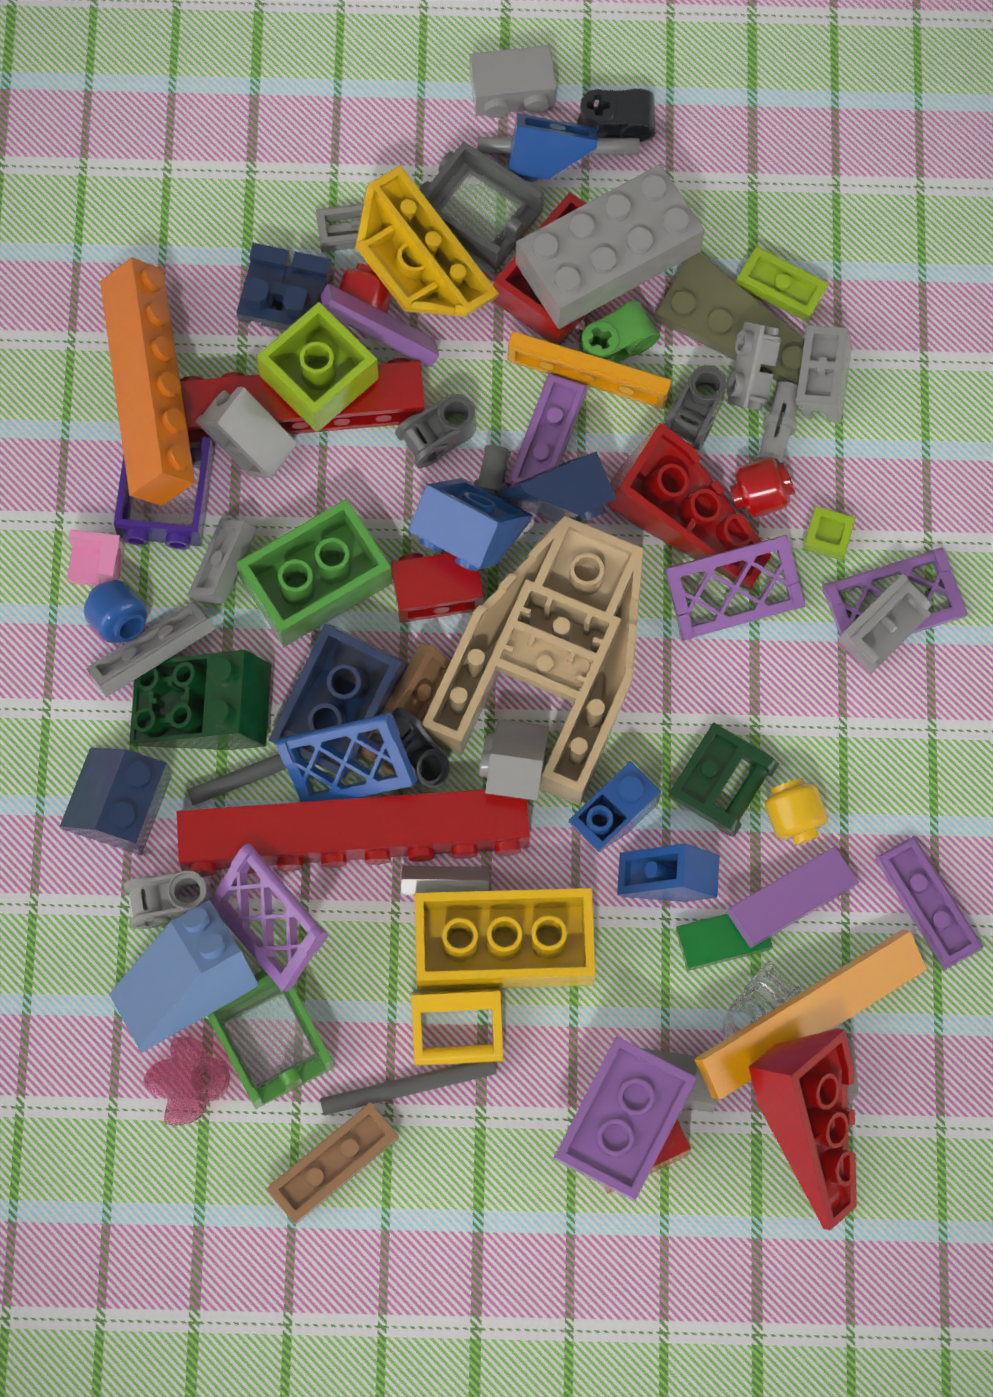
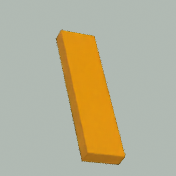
[508,331,672,409]

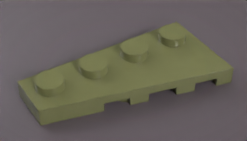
[654,253,805,385]

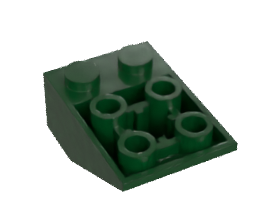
[129,649,272,750]

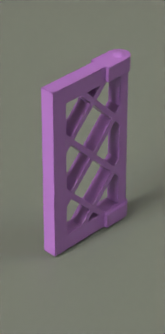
[664,535,805,641]
[822,547,968,654]
[209,844,328,992]

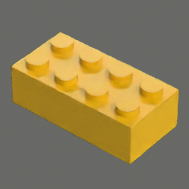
[414,888,595,991]

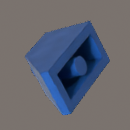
[508,113,598,182]
[617,843,720,902]

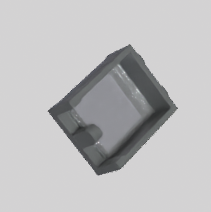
[419,141,544,271]

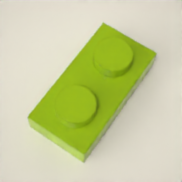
[736,246,829,323]

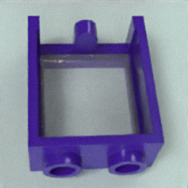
[113,437,214,550]

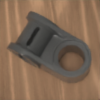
[664,365,727,451]
[395,394,476,468]

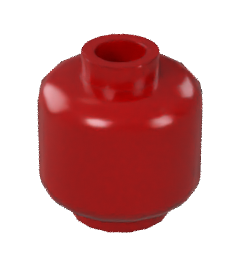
[339,263,392,314]
[730,457,795,518]

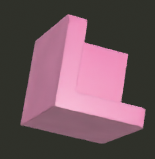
[67,529,125,586]

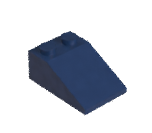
[269,624,409,779]

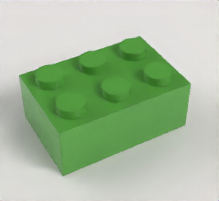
[236,498,393,647]

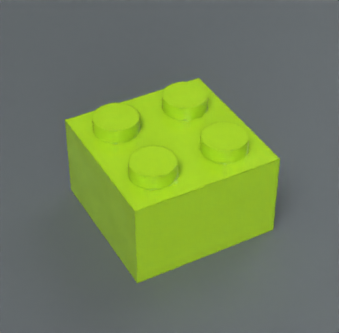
[256,302,379,432]

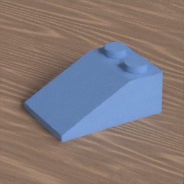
[109,900,259,1053]

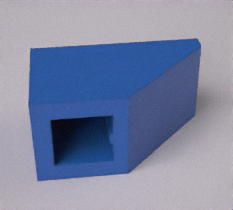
[568,761,661,853]

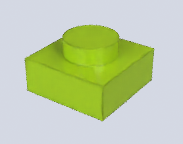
[803,506,856,561]

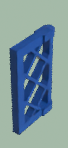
[276,713,417,802]

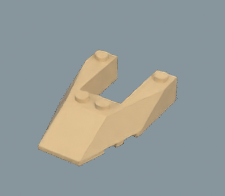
[422,516,643,806]

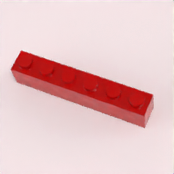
[180,358,425,443]

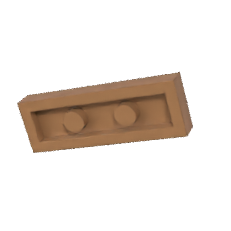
[359,643,451,775]
[266,1102,399,1225]

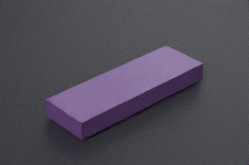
[321,283,439,367]
[507,373,588,487]
[875,836,983,971]
[727,846,859,949]

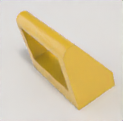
[411,988,503,1066]

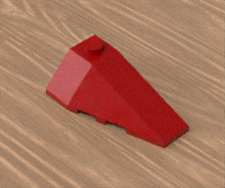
[606,422,772,590]
[748,1028,857,1231]

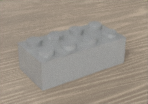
[515,164,705,329]

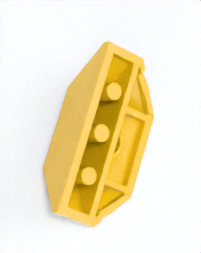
[355,165,499,317]

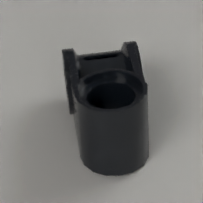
[577,88,656,142]
[368,707,450,788]

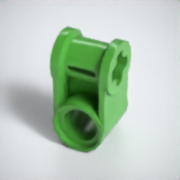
[579,300,661,363]

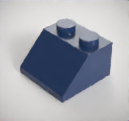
[497,451,616,522]
[59,748,172,856]

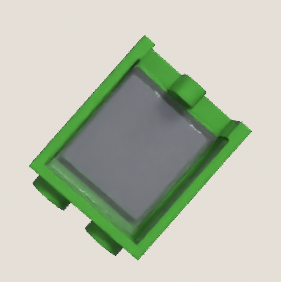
[207,967,334,1110]

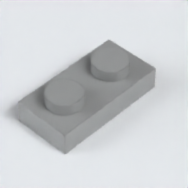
[188,520,257,603]

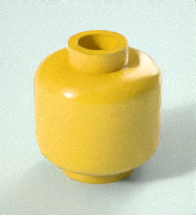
[765,778,828,846]

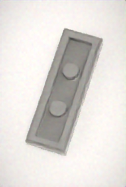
[86,602,215,697]

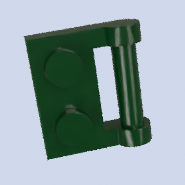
[668,722,779,837]

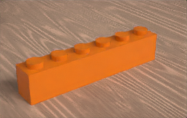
[100,257,195,506]

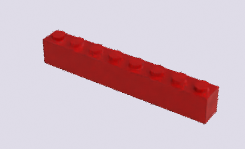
[176,789,530,877]

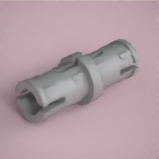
[757,382,798,464]

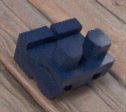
[236,242,333,331]

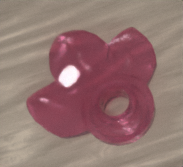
[143,1036,230,1126]

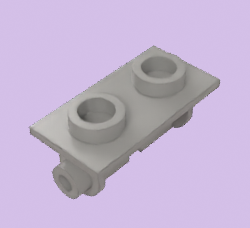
[726,321,782,411]

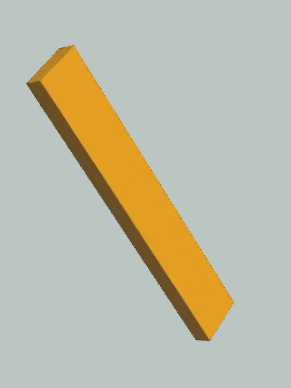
[695,930,927,1100]

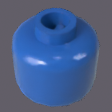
[83,580,148,643]

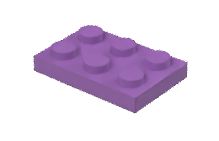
[553,1036,697,1202]

